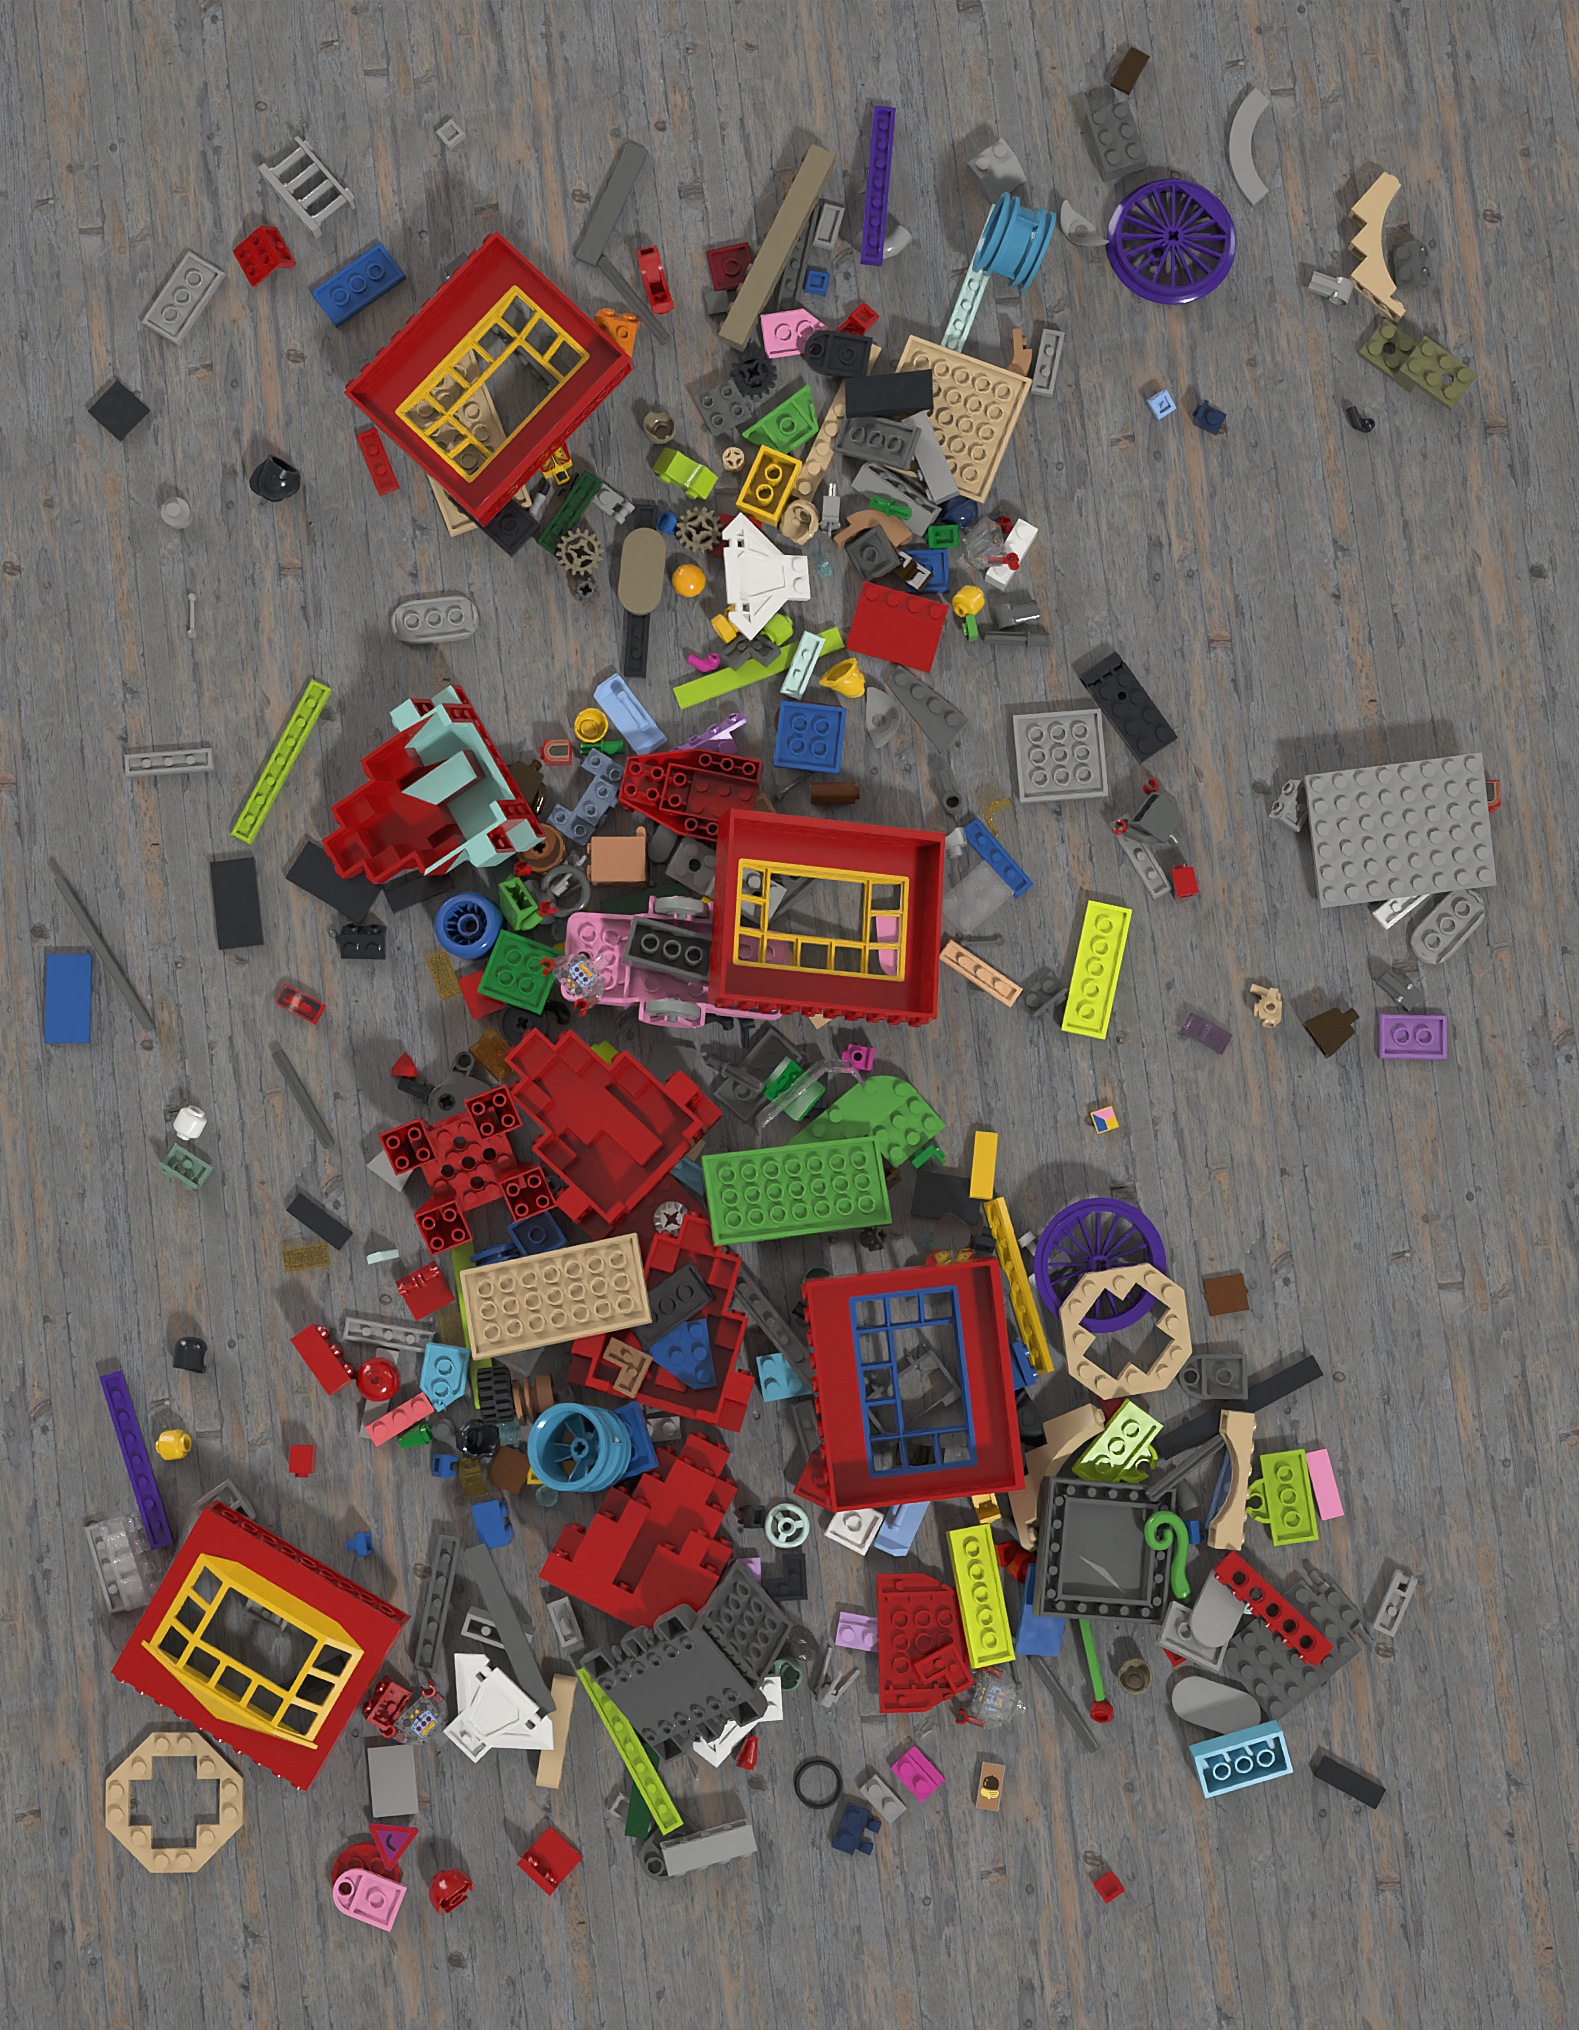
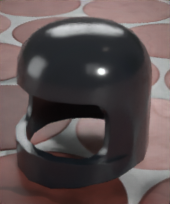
[173,1336,207,1374]

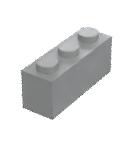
[461,1606,536,1649]

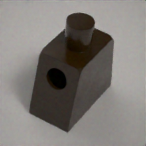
[1301,1007,1359,1059]

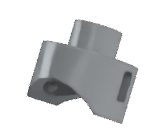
[160,497,193,529]
[945,827,968,859]

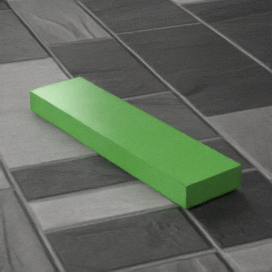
[1079,1619,1106,1701]

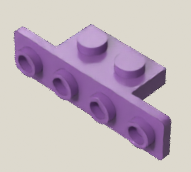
[670,712,747,755]

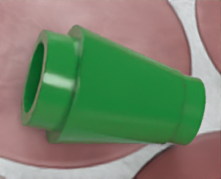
[398,1423,433,1449]

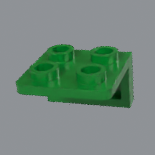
[761,1056,825,1122]

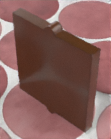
[1204,1273,1249,1316]
[486,1444,531,1495]

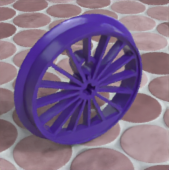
[1107,179,1236,305]
[1034,1198,1166,1333]

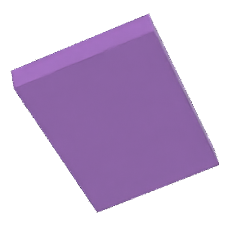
[1379,1014,1447,1060]

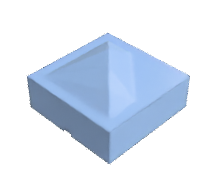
[1146,389,1176,420]

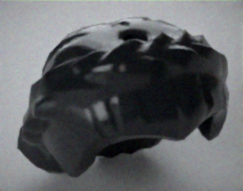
[456,1419,499,1460]

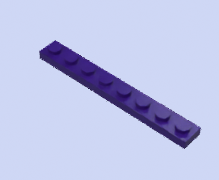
[860,106,896,266]
[100,1370,175,1550]

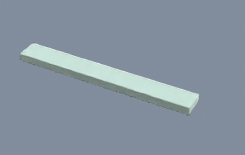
[941,204,995,353]

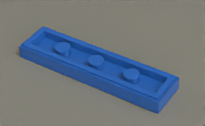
[964,817,1033,899]

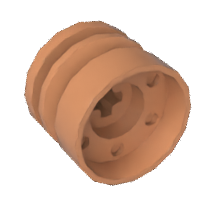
[511,1373,555,1426]

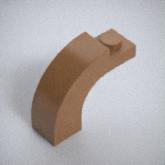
[1005,328,1032,377]
[833,510,912,550]

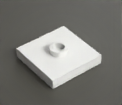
[824,1508,885,1556]

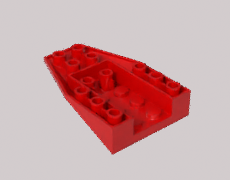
[618,748,764,844]

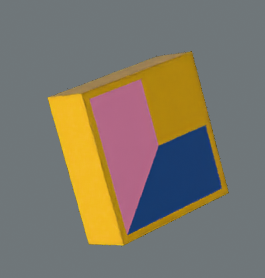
[1090,1106,1119,1134]

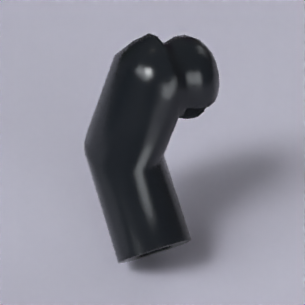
[1346,406,1375,433]
[543,999,571,1025]
[704,1013,734,1031]

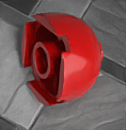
[356,1357,401,1402]
[428,1869,475,1915]

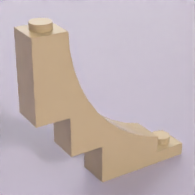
[1347,172,1406,324]
[1008,1403,1105,1552]

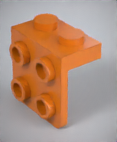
[594,308,641,358]

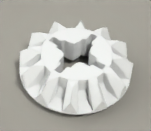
[654,1202,689,1237]

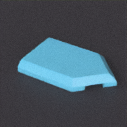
[419,1342,471,1412]

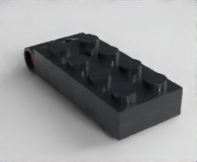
[1079,651,1178,765]

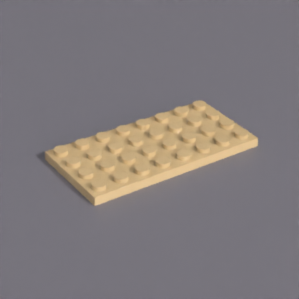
[405,349,532,537]
[460,1233,652,1361]

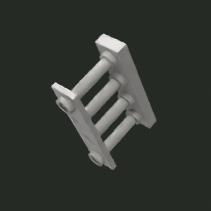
[257,136,355,239]

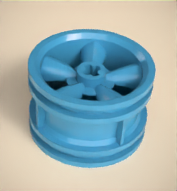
[972,191,1056,292]
[528,1403,631,1493]

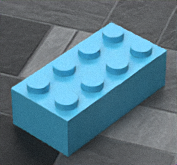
[756,1347,813,1402]
[1189,1720,1293,1799]

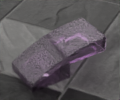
[1180,1012,1233,1055]

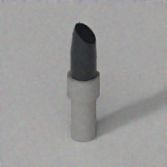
[528,479,551,518]

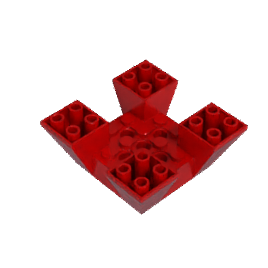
[378,1084,557,1256]

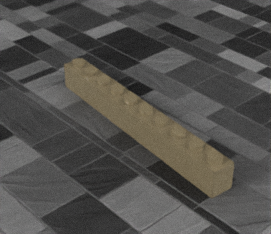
[717,144,836,352]

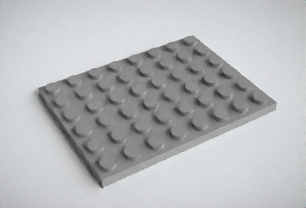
[1304,753,1497,908]

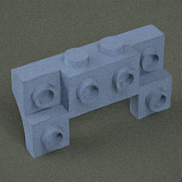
[546,748,625,848]

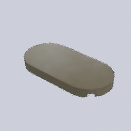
[618,528,667,615]

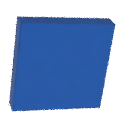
[904,548,950,595]

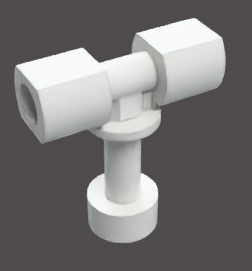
[1017,1231,1071,1289]

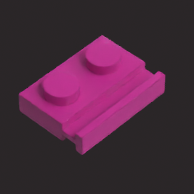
[890,1745,946,1803]

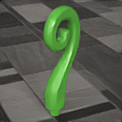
[1144,1511,1192,1603]

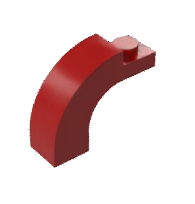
[635,245,675,315]

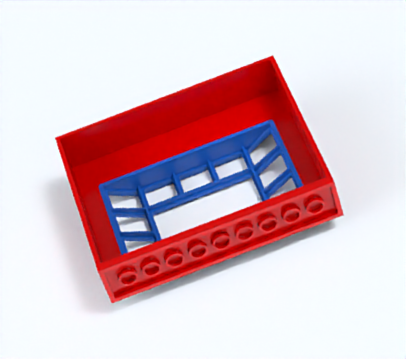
[801,1257,1026,1513]

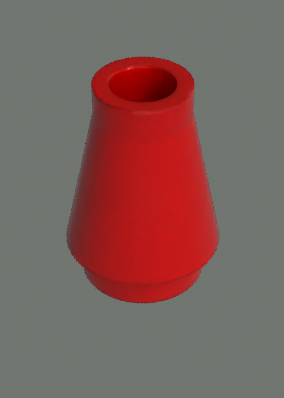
[735,1735,759,1771]

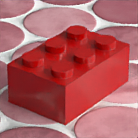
[290,1324,357,1395]

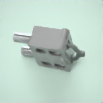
[820,483,841,539]

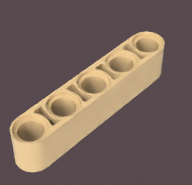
[536,1673,577,1789]

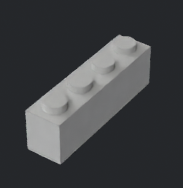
[901,410,960,505]
[851,461,942,537]
[660,1818,757,1877]

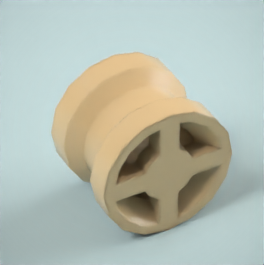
[723,447,744,473]

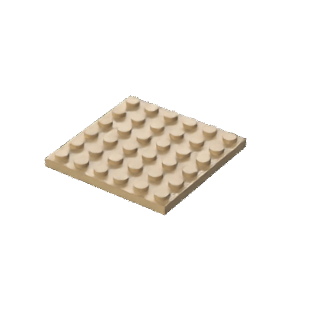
[880,335,1033,504]

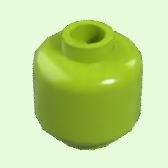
[760,613,793,646]

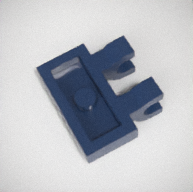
[832,1802,882,1855]

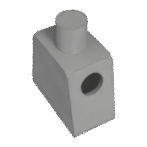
[367,1150,417,1193]

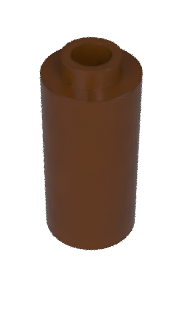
[811,782,860,804]

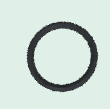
[795,1760,843,1809]

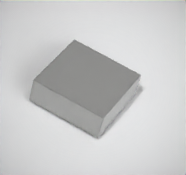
[435,119,466,150]

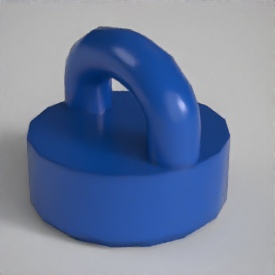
[657,510,679,535]

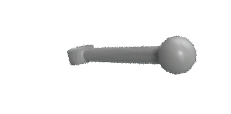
[188,593,197,638]

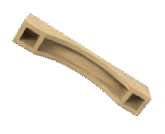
[1207,1409,1256,1551]

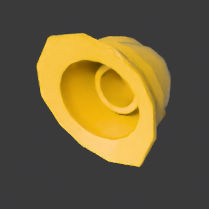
[819,658,865,698]

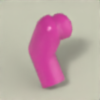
[687,653,720,672]

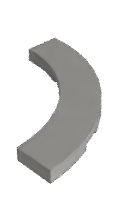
[1228,87,1270,208]

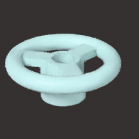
[764,1503,810,1549]

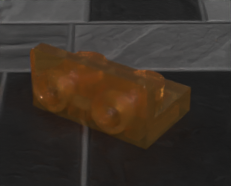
[468,1026,513,1081]

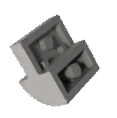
[192,1477,256,1520]

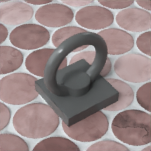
[523,864,591,925]

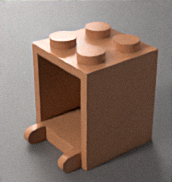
[587,826,647,888]

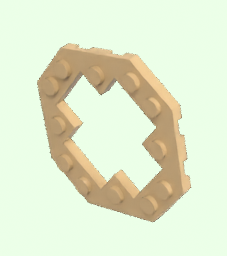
[1059,1263,1192,1400]
[105,1731,244,1873]

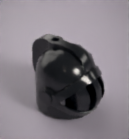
[249,454,301,502]

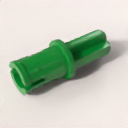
[869,495,912,521]
[580,739,625,756]

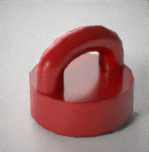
[1090,1700,1114,1723]

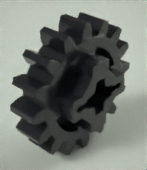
[730,351,777,400]

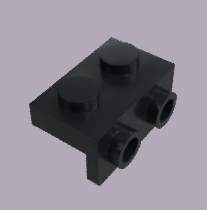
[340,923,387,960]

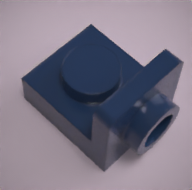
[1192,400,1227,436]

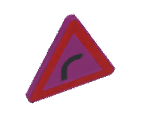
[368,1823,419,1871]

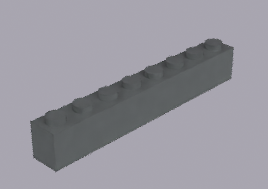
[444,252,572,393]

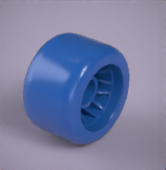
[434,891,507,961]

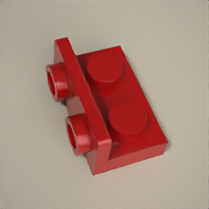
[361,1674,413,1730]

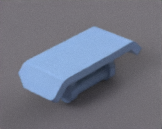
[594,673,667,755]
[874,1466,930,1556]

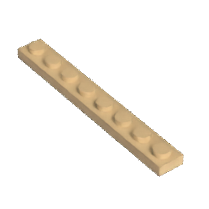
[791,344,881,503]

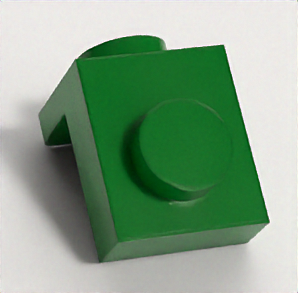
[925,525,960,549]
[911,1144,946,1170]

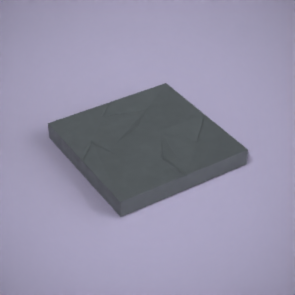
[1032,1476,1176,1625]

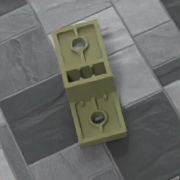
[1358,319,1478,411]

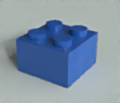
[506,1210,570,1257]
[471,1498,515,1549]

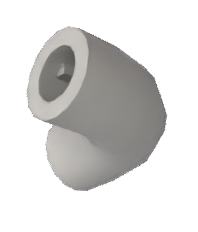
[852,225,912,259]

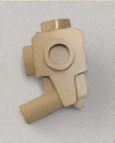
[1250,984,1282,1028]

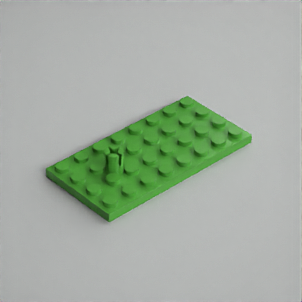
[701,1136,892,1246]

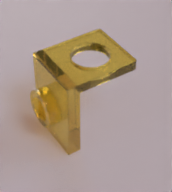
[983,797,1012,837]
[457,1458,488,1500]

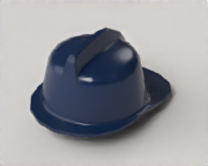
[932,495,978,531]

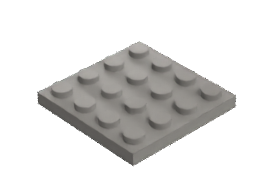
[1012,709,1108,804]

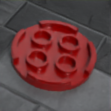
[332,1842,401,1894]

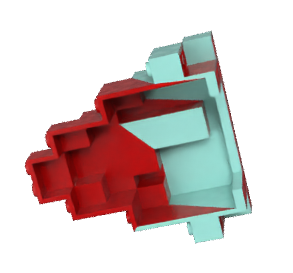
[321,685,547,884]

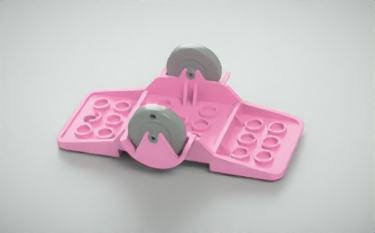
[561,896,789,1028]

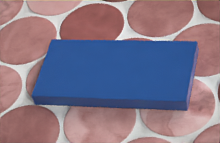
[310,242,406,328]
[44,954,93,1043]
[1014,1564,1065,1656]

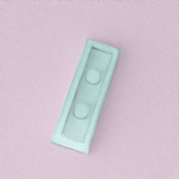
[780,631,825,700]

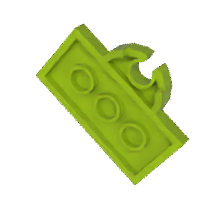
[1071,1398,1163,1484]
[1245,1449,1319,1546]

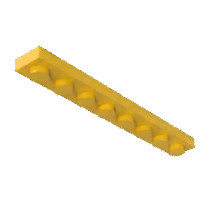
[983,1197,1054,1375]

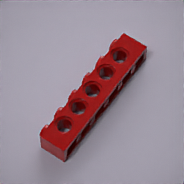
[1212,1550,1334,1667]

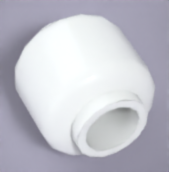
[173,1105,207,1140]

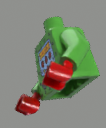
[498,861,557,932]

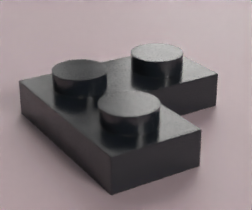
[761,1553,808,1602]

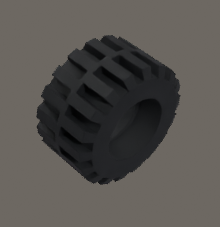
[477,1365,515,1425]

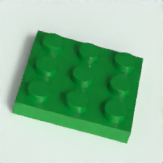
[477,929,564,1016]

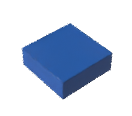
[805,270,830,296]

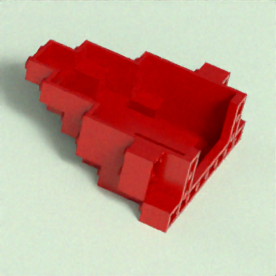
[504,1027,724,1241]
[566,1211,755,1433]
[538,1431,738,1628]

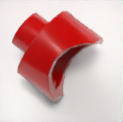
[1005,1548,1037,1583]

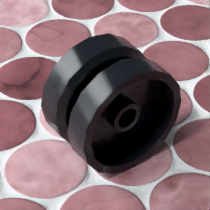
[498,1004,550,1047]

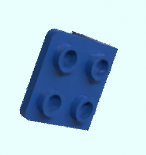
[1009,1341,1038,1391]

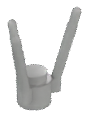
[548,850,589,899]
[814,1647,860,1708]

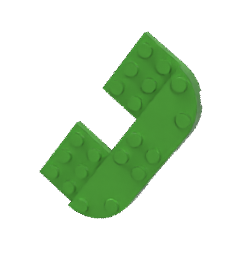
[784,1075,946,1241]

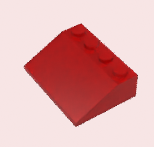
[846,581,949,673]

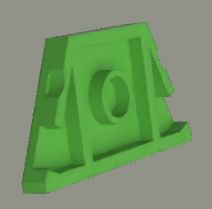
[742,385,819,455]

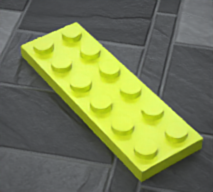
[1061,900,1132,1040]
[946,1523,1016,1669]

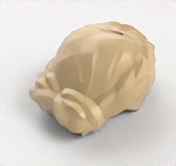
[779,499,820,545]

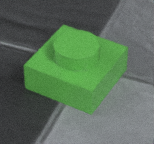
[961,614,978,642]

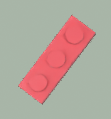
[364,1391,434,1447]

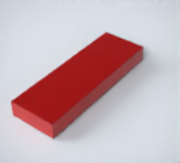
[356,427,400,496]

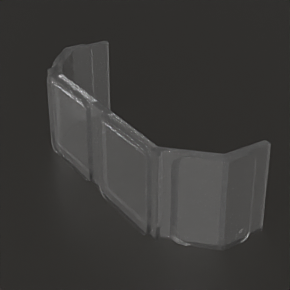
[753,1059,866,1150]

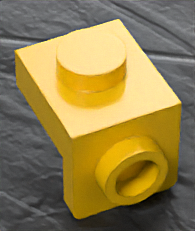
[971,1493,1001,1524]

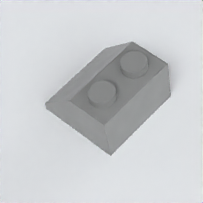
[966,138,1027,205]

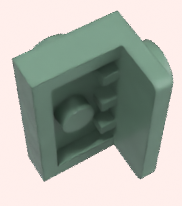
[159,1143,214,1191]

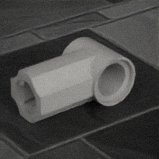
[1307,271,1354,306]

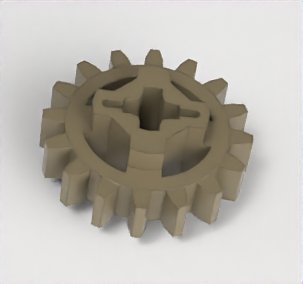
[676,507,724,555]
[556,528,604,577]

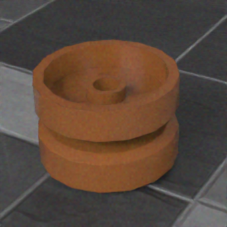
[516,823,566,876]

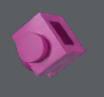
[841,1044,875,1072]

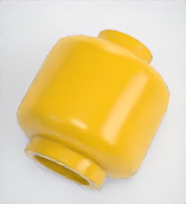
[952,586,985,618]
[156,1429,191,1460]

